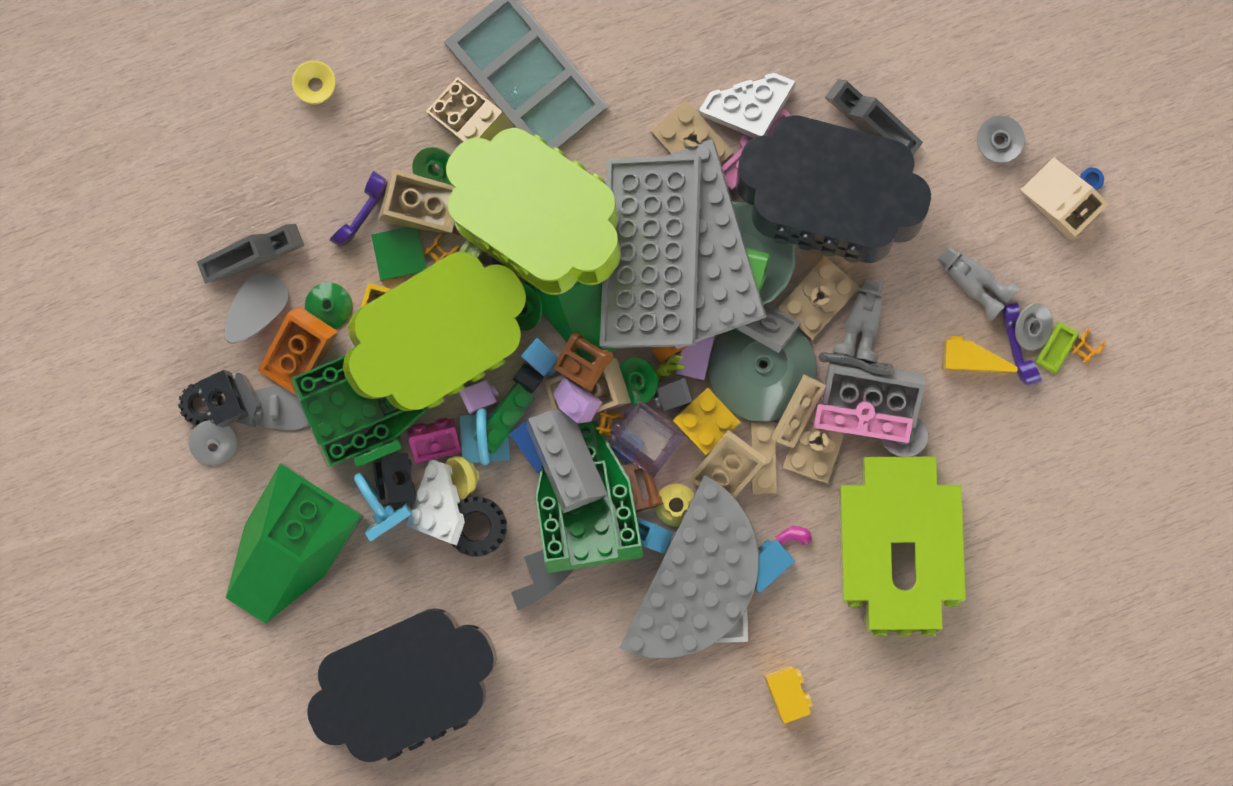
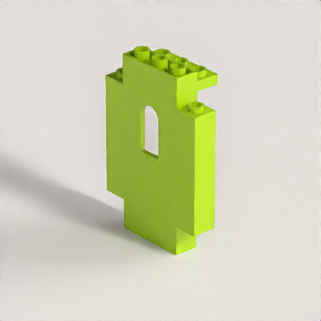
[839,457,966,637]

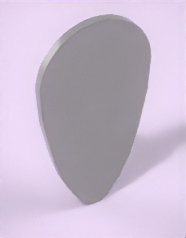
[225,273,288,344]
[254,385,309,430]

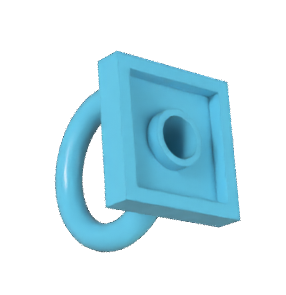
[460,408,511,466]
[354,473,412,542]

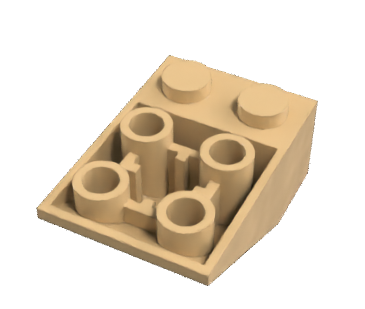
[426,77,513,143]
[1020,158,1109,241]

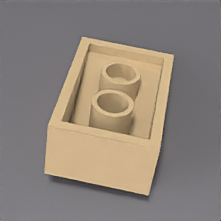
[378,169,454,234]
[544,358,631,416]

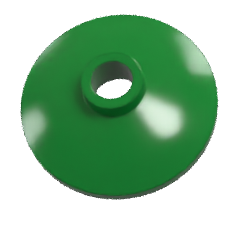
[412,147,453,186]
[305,282,352,329]
[515,283,543,331]
[620,357,658,405]

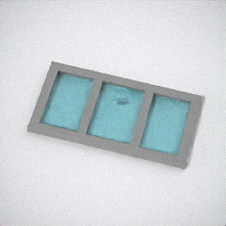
[444,0,609,149]

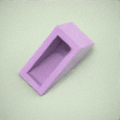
[676,336,714,382]
[553,375,602,423]
[459,380,499,415]

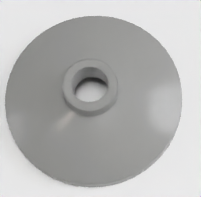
[977,116,1025,163]
[1015,303,1053,351]
[881,418,928,457]
[189,420,237,465]

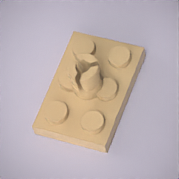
[651,100,733,164]
[777,256,860,340]
[782,404,845,484]
[689,430,767,498]

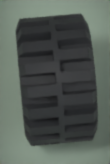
[451,497,507,557]

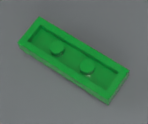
[473,383,535,454]

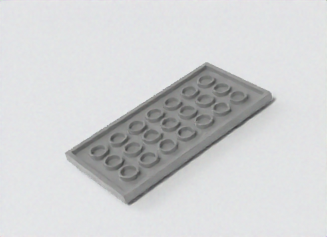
[668,139,767,349]
[600,155,701,348]

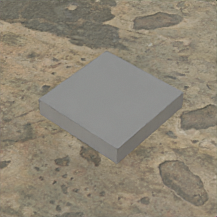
[737,303,801,353]

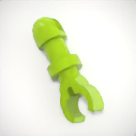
[655,354,685,382]

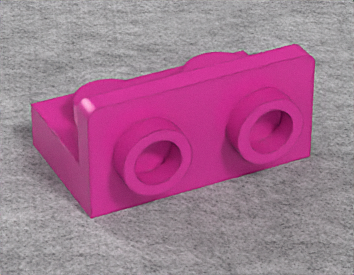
[408,418,461,464]

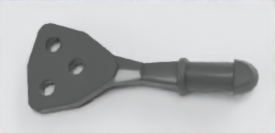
[819,352,894,375]

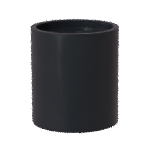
[512,363,544,394]

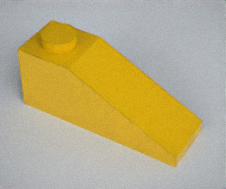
[942,336,1018,374]

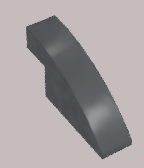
[825,79,923,155]
[197,224,304,284]
[511,550,574,610]

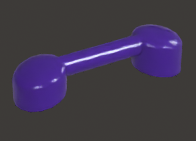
[329,171,387,247]
[1003,302,1042,385]

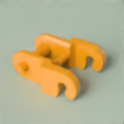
[424,233,460,263]
[1071,328,1107,364]
[595,411,624,438]

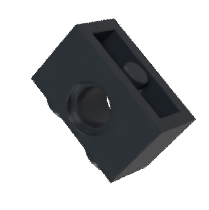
[198,370,249,427]
[372,453,415,505]

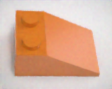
[258,306,338,395]

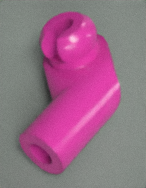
[775,525,812,546]

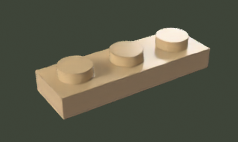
[771,375,826,448]
[751,422,777,494]

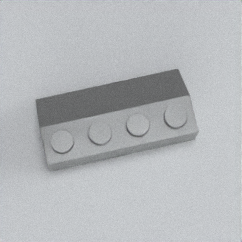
[822,363,925,428]
[526,409,608,513]

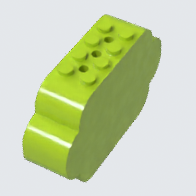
[446,128,621,295]
[343,252,526,411]

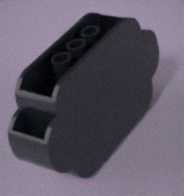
[736,115,931,263]
[307,608,496,762]

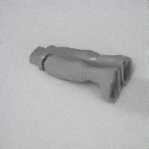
[937,246,1020,321]
[833,279,883,363]

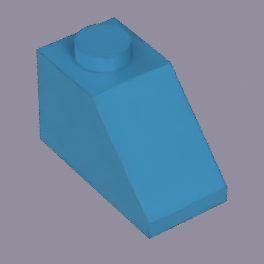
[521,338,558,378]
[637,517,674,554]
[755,539,795,593]

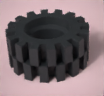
[178,382,224,425]

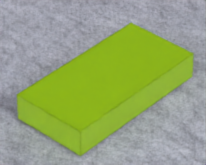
[1034,321,1080,375]

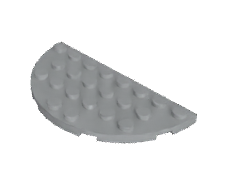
[620,475,758,658]

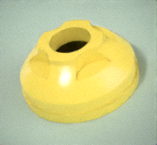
[292,61,336,104]
[446,456,479,500]
[655,483,695,527]

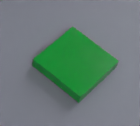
[371,227,427,281]
[354,436,403,467]

